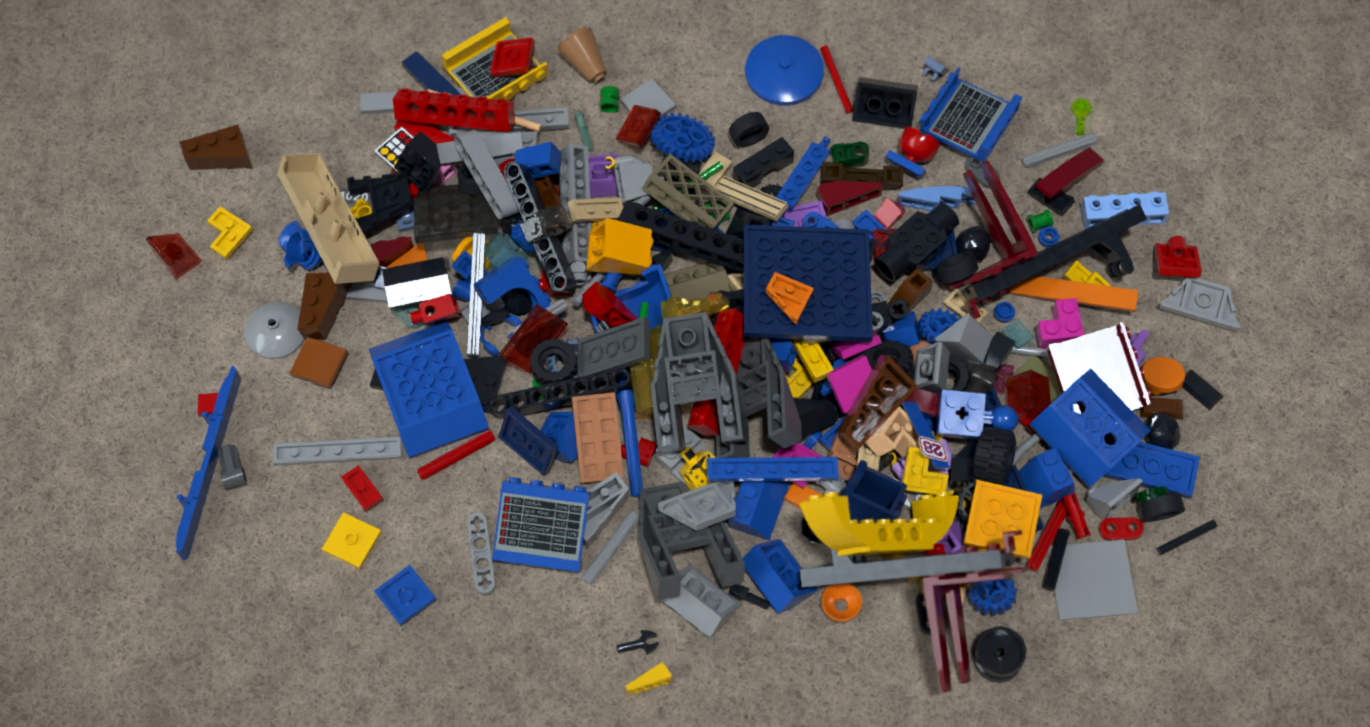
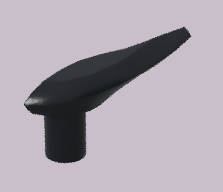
[481,306,511,327]

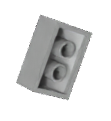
[663,564,741,638]

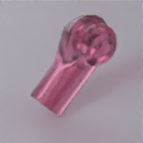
[994,363,1014,394]

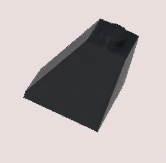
[793,397,839,438]

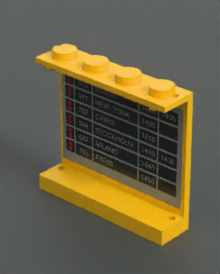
[441,17,548,101]

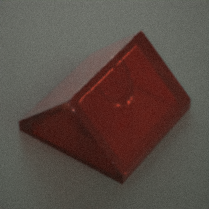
[146,233,202,280]
[1006,370,1051,419]

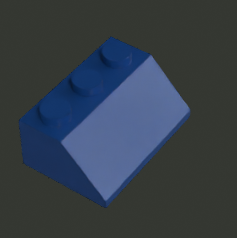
[728,481,790,541]
[743,539,818,613]

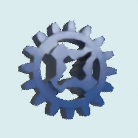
[918,308,961,343]
[968,577,1017,616]

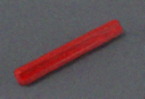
[417,430,495,480]
[1026,499,1068,572]

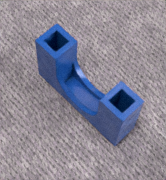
[473,256,564,355]

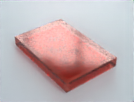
[500,303,568,374]

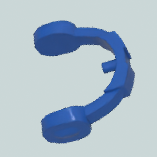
[480,315,523,356]

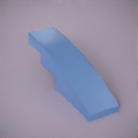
[898,186,984,211]

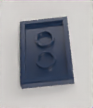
[498,406,559,476]

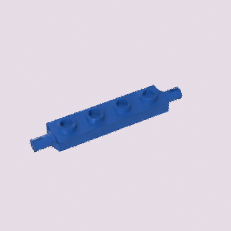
[776,136,831,211]

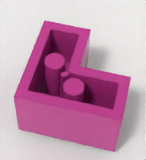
[1035,298,1084,349]

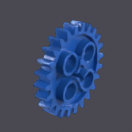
[650,112,715,163]

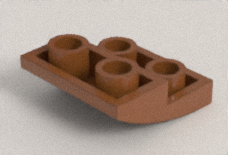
[289,338,348,388]

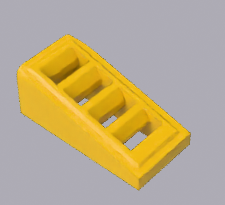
[625,662,673,696]

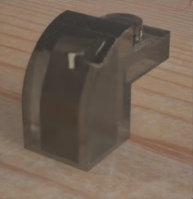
[520,206,572,244]

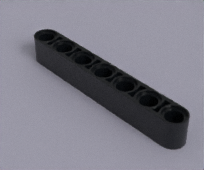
[504,162,576,293]
[489,368,635,419]

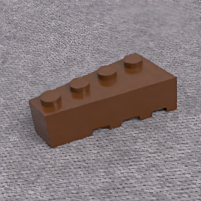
[837,355,918,449]

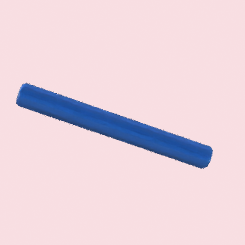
[620,390,643,497]

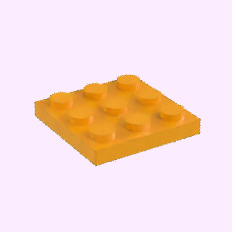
[963,480,1042,560]

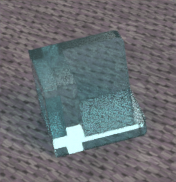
[1001,318,1035,349]

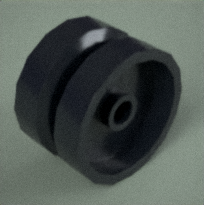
[973,626,1027,683]

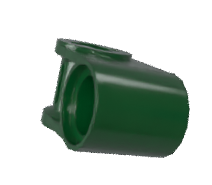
[830,141,869,168]

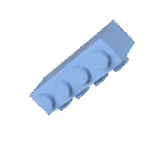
[1081,192,1169,228]

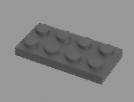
[577,317,650,377]

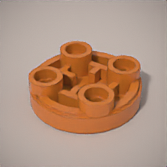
[1142,357,1185,395]

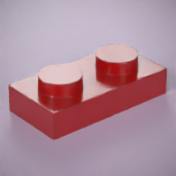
[341,465,383,512]

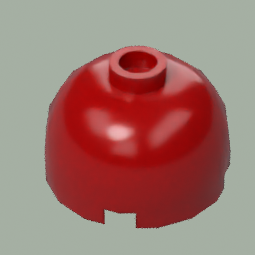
[899,127,940,164]

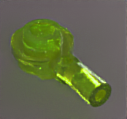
[1071,98,1092,135]

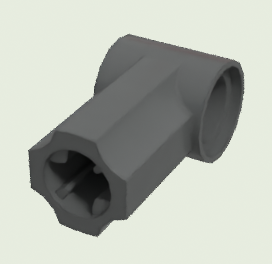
[218,445,247,490]

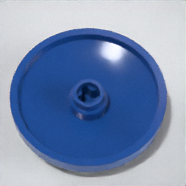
[745,35,824,106]

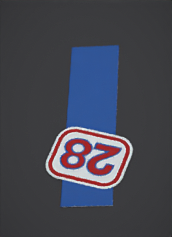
[902,402,950,468]

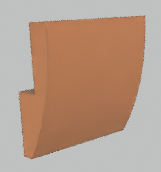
[828,430,859,481]

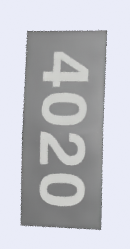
[335,189,371,205]

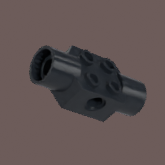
[874,203,959,281]

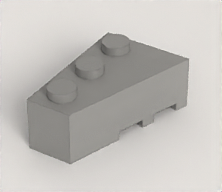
[583,472,629,549]

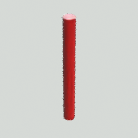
[820,45,854,114]

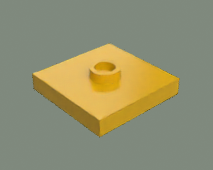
[321,512,382,569]

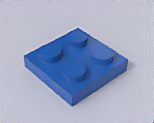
[374,565,436,627]

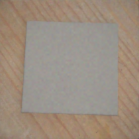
[1048,540,1138,620]

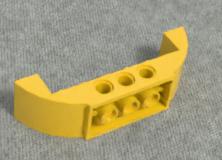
[799,492,959,556]

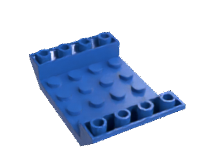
[368,321,489,459]

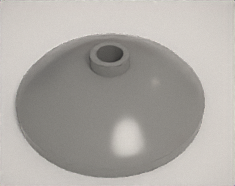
[244,302,305,359]

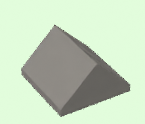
[935,313,993,363]
[914,342,950,392]

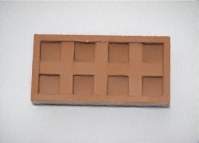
[571,392,624,483]

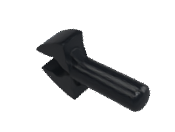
[729,584,770,610]
[616,630,659,655]

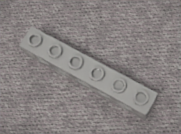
[559,143,592,267]

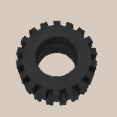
[860,340,914,380]
[974,426,1016,485]

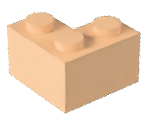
[865,406,920,457]

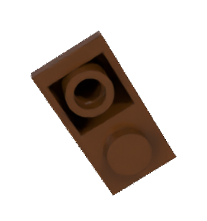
[888,268,933,316]

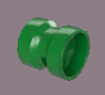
[600,86,620,113]

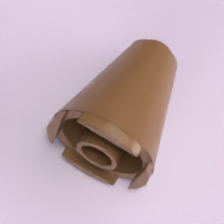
[557,27,607,83]

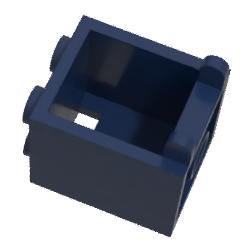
[842,460,908,524]

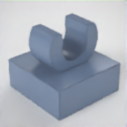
[923,57,949,81]
[396,208,419,233]

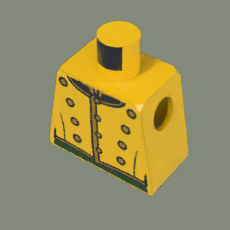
[679,447,716,490]

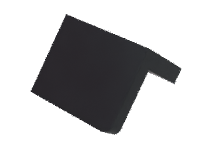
[505,288,532,314]

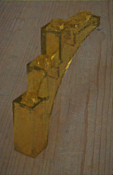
[630,293,730,415]

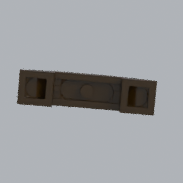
[822,162,904,190]

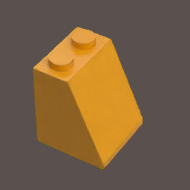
[586,218,653,275]

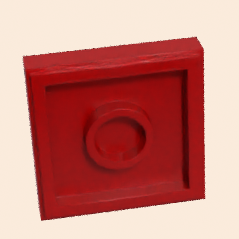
[490,37,535,77]

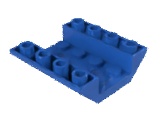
[1029,368,1151,488]

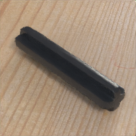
[1043,528,1070,591]

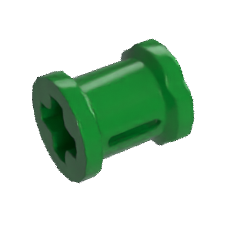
[1027,209,1054,233]

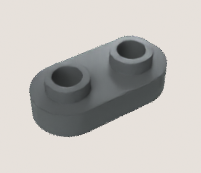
[965,156,1000,189]

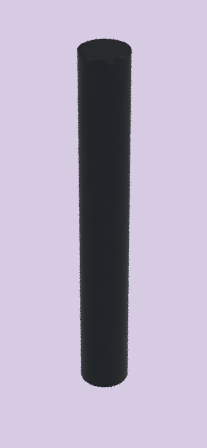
[1156,520,1217,555]

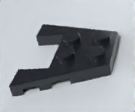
[347,173,414,235]

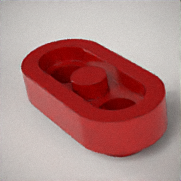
[1099,517,1144,541]

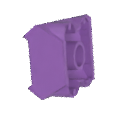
[588,154,619,197]

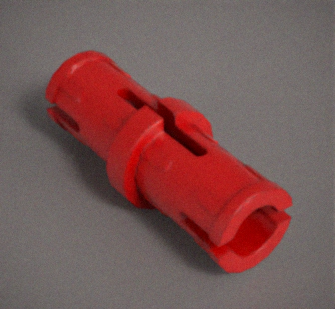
[1062,493,1091,539]

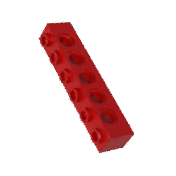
[393,88,515,132]
[688,309,746,436]

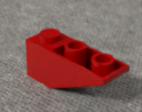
[582,281,638,328]

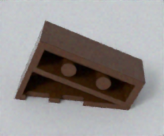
[180,124,253,170]
[297,273,353,340]

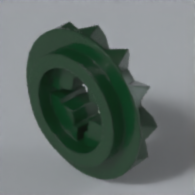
[1133,486,1169,504]

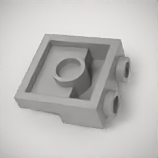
[656,426,716,487]

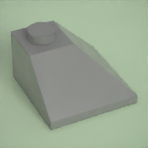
[1085,478,1143,521]

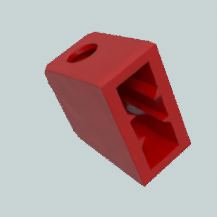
[410,293,462,326]

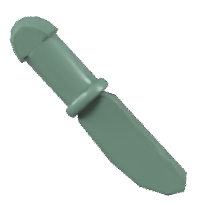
[575,111,594,151]

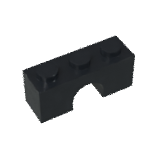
[733,137,794,188]

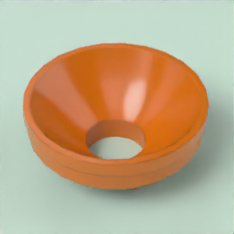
[821,583,862,622]

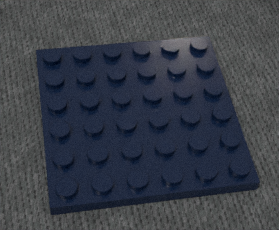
[743,225,873,342]

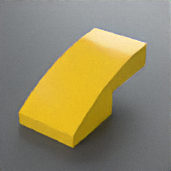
[1062,260,1110,286]

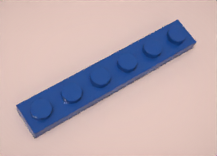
[706,457,839,482]

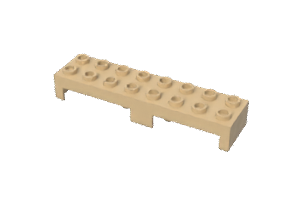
[277,153,379,284]

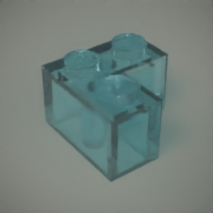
[485,231,531,268]

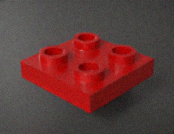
[1154,236,1202,278]

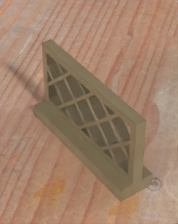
[642,154,734,228]

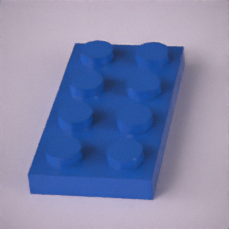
[1105,438,1200,499]

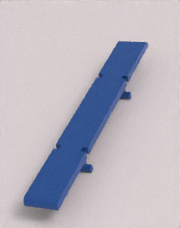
[176,366,241,560]

